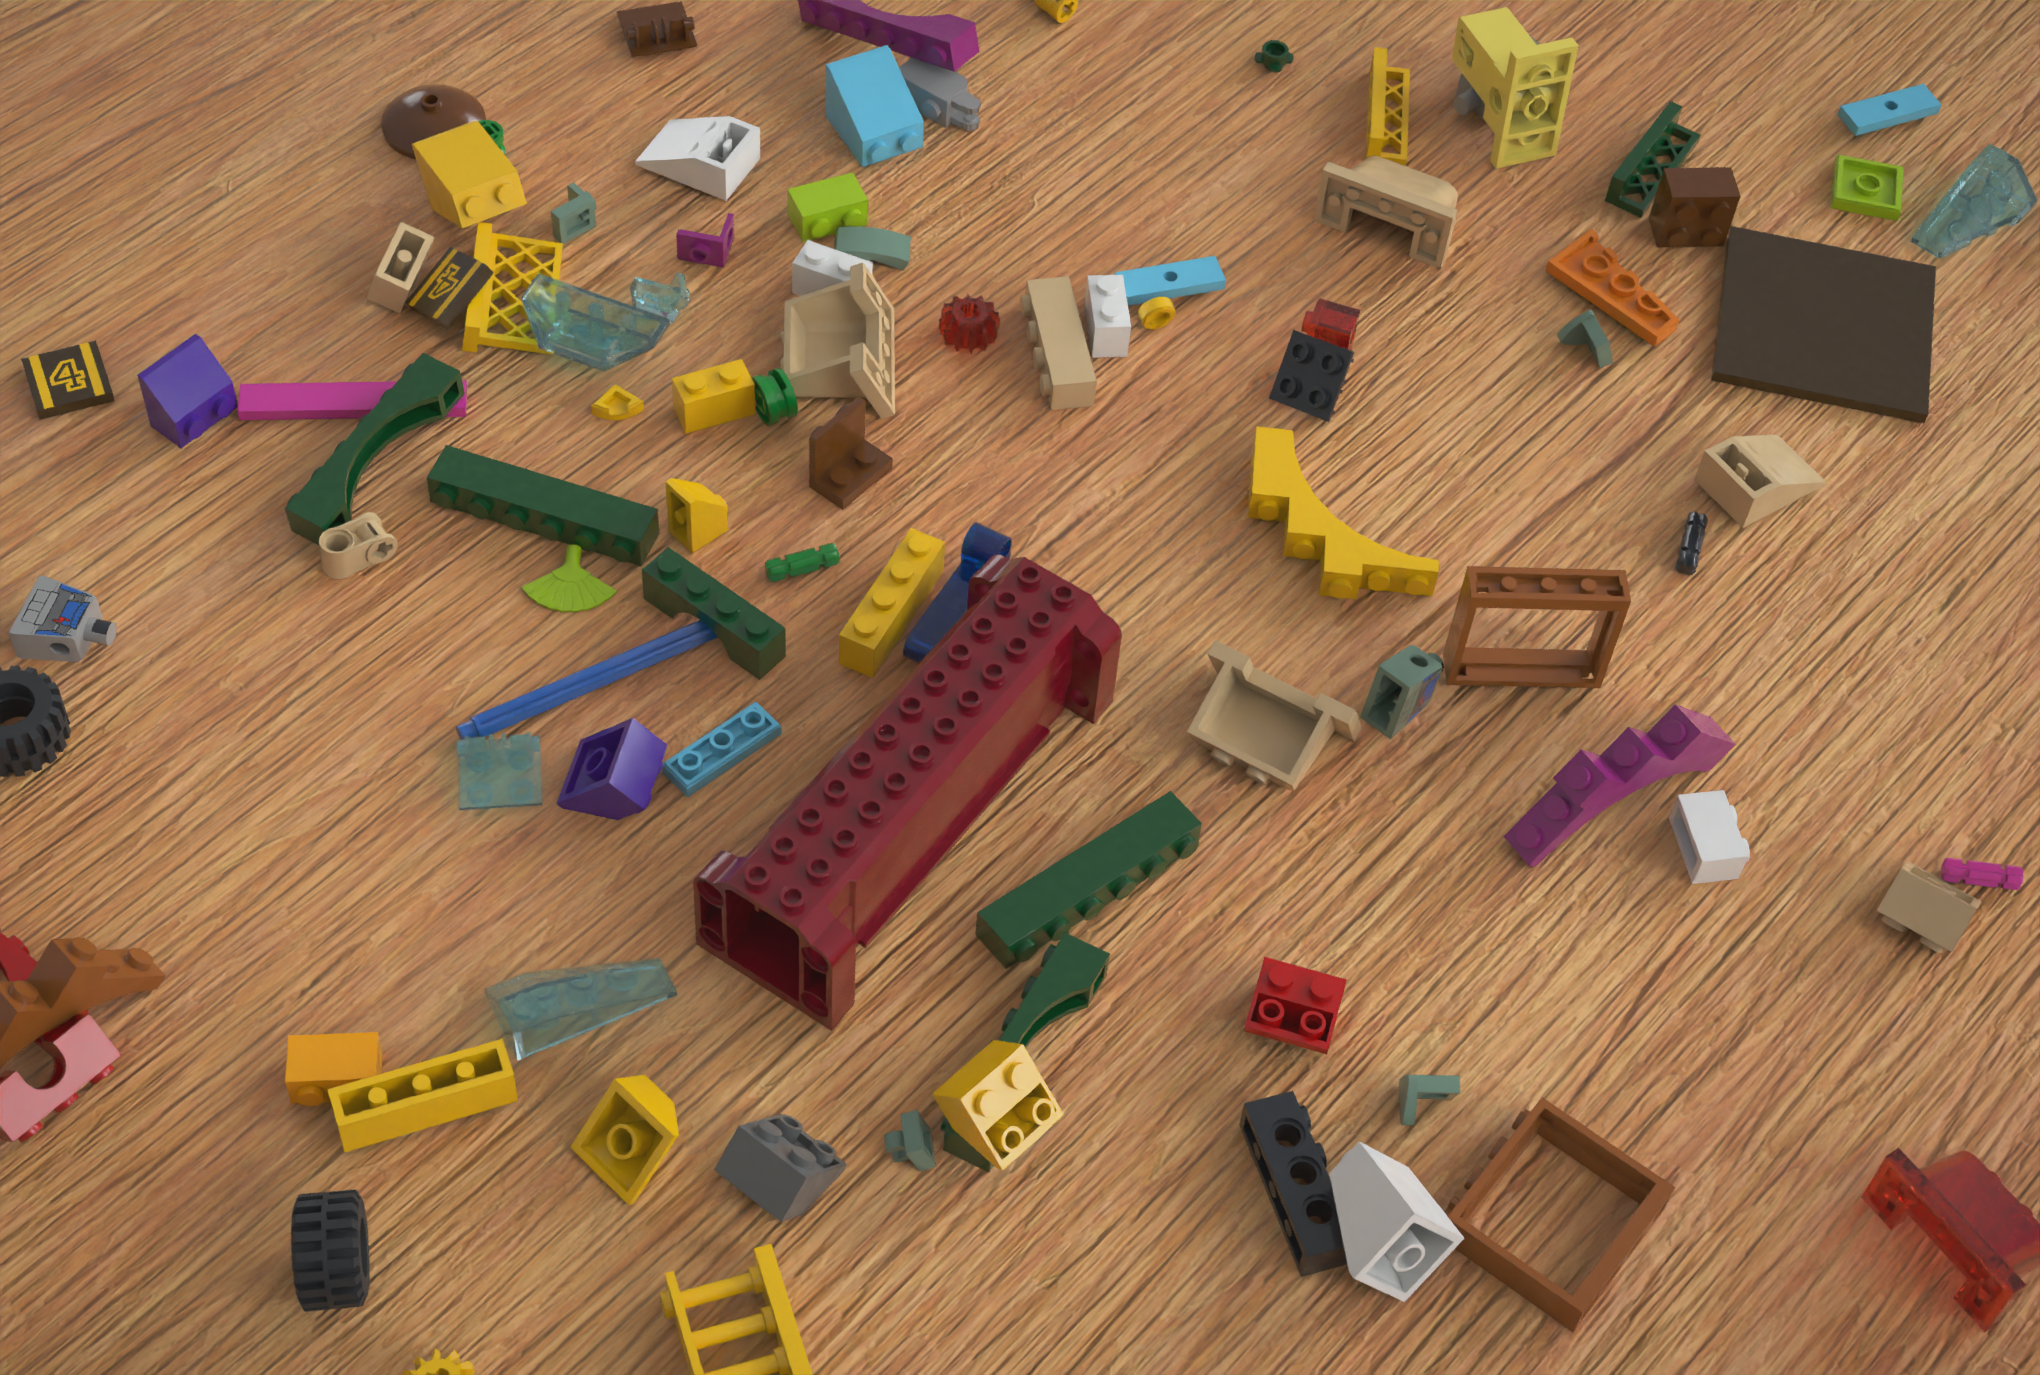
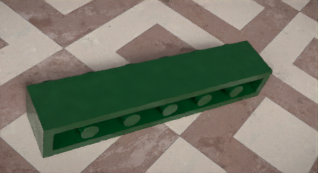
[427,445,659,566]
[975,791,1202,969]

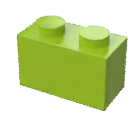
[787,172,868,242]

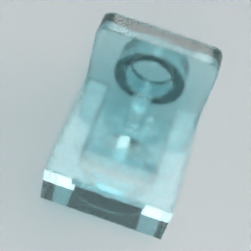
[630,273,690,322]

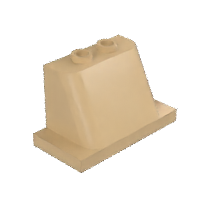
[1313,156,1458,269]
[780,262,895,419]
[1187,640,1362,791]

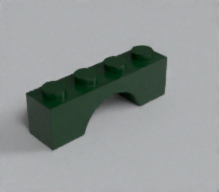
[642,547,786,680]

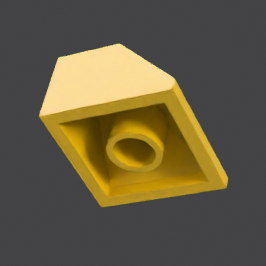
[570,1074,679,1205]

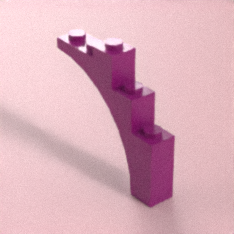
[1504,704,1736,867]

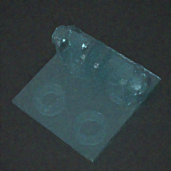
[456,732,543,810]

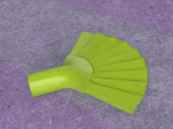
[521,544,617,613]

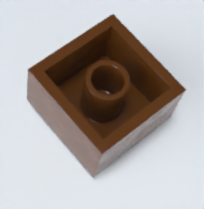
[1648,167,1741,247]

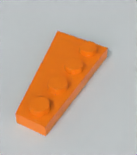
[1546,228,1679,347]

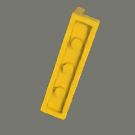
[1365,47,1410,166]

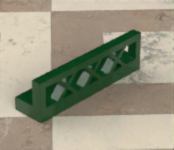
[1605,101,1701,218]

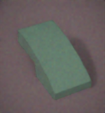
[834,226,911,271]

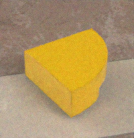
[591,384,644,420]

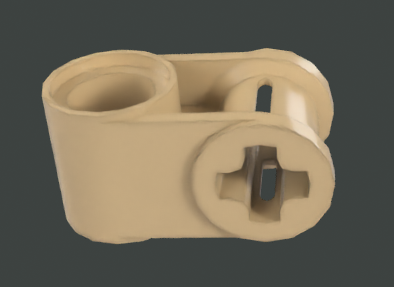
[319,512,398,579]

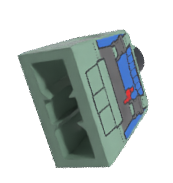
[1360,645,1444,739]

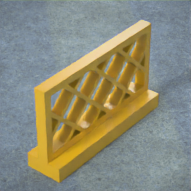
[462,222,563,355]

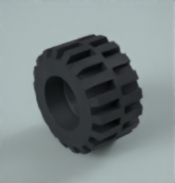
[0,666,71,777]
[291,1189,370,1312]

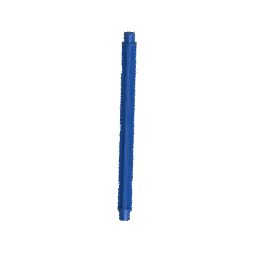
[456,620,718,743]

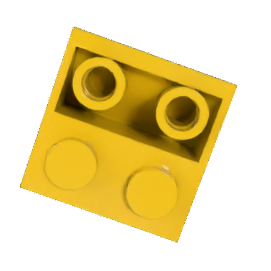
[932,1040,1064,1170]

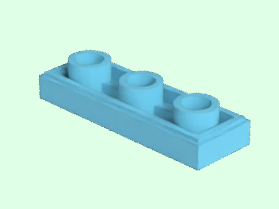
[1837,84,1941,136]
[1114,256,1226,305]
[662,702,782,798]

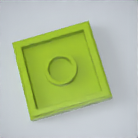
[1830,155,1904,221]

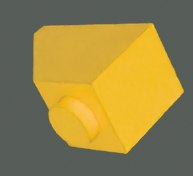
[665,478,728,554]

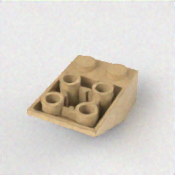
[1694,434,1826,528]

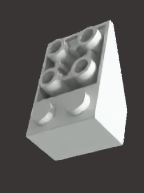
[635,116,760,201]

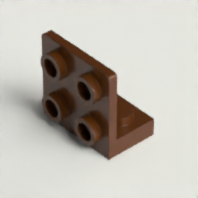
[809,397,893,510]

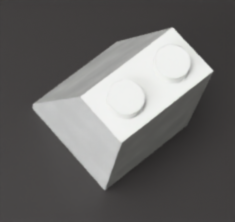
[1329,1142,1464,1302]

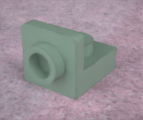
[551,183,596,244]

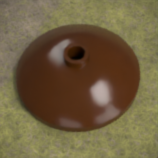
[381,84,486,159]

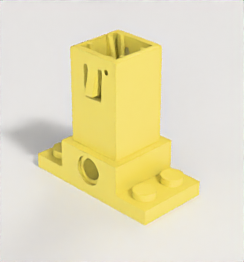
[1452,7,1579,169]

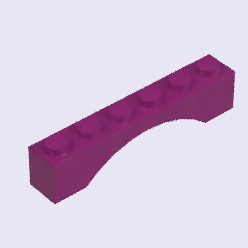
[798,0,980,72]

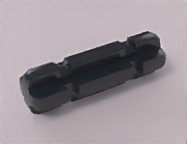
[1675,511,1708,576]

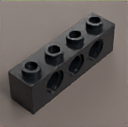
[1239,1091,1347,1277]

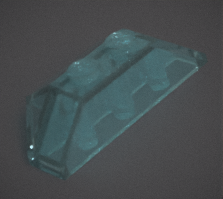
[521,273,670,372]

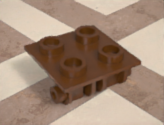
[617,1,697,57]

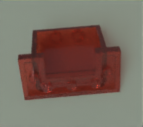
[1861,1148,2040,1332]

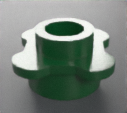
[1254,40,1294,73]

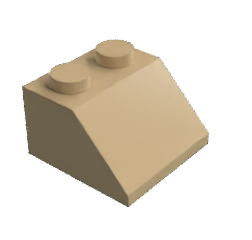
[1877,861,1982,953]

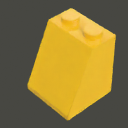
[412,120,527,229]

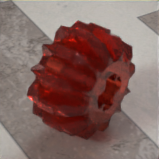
[939,293,1000,354]

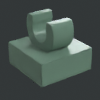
[884,1110,936,1171]

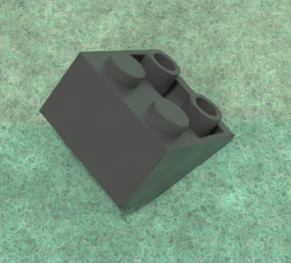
[714,1114,848,1222]

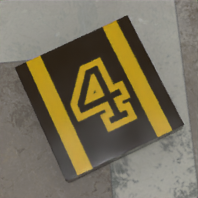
[405,247,494,329]
[21,340,115,420]

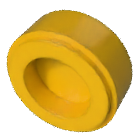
[1138,297,1176,329]

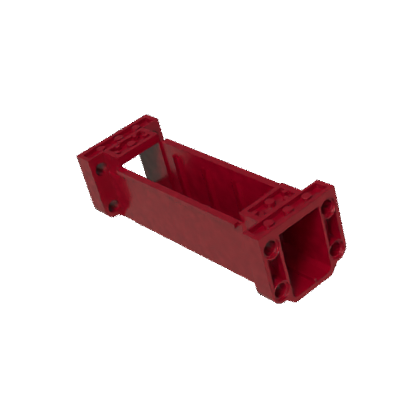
[693,555,1122,1031]

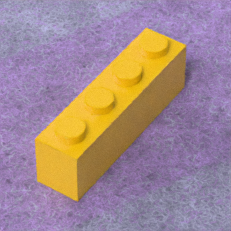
[839,528,945,678]
[327,1038,518,1153]

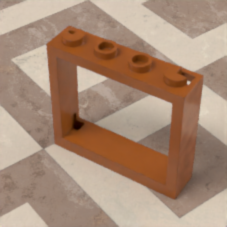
[1443,566,1631,688]
[1444,1097,1676,1333]

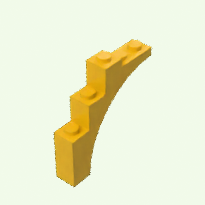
[1248,426,1439,599]

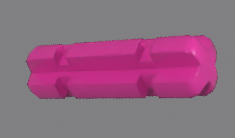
[1941,858,2023,890]

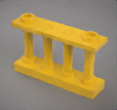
[659,1244,813,1375]

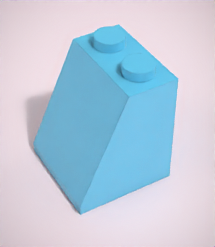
[825,45,924,167]

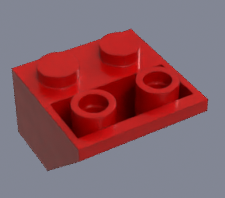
[1244,957,1347,1054]

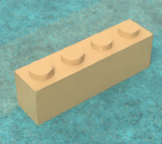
[1020,276,1097,410]

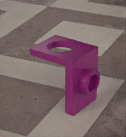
[676,213,734,268]

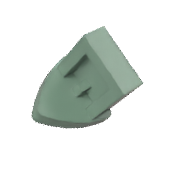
[1557,310,1613,368]
[1398,1074,1460,1126]

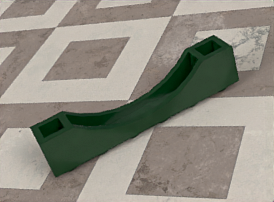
[284,353,465,545]
[940,933,1110,1173]

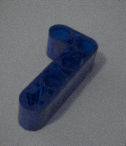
[903,522,1012,663]

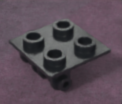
[1269,330,1354,422]

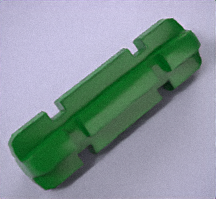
[765,543,839,582]

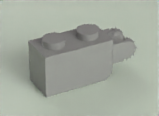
[899,58,981,131]

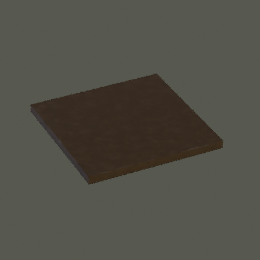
[1711,226,1936,423]

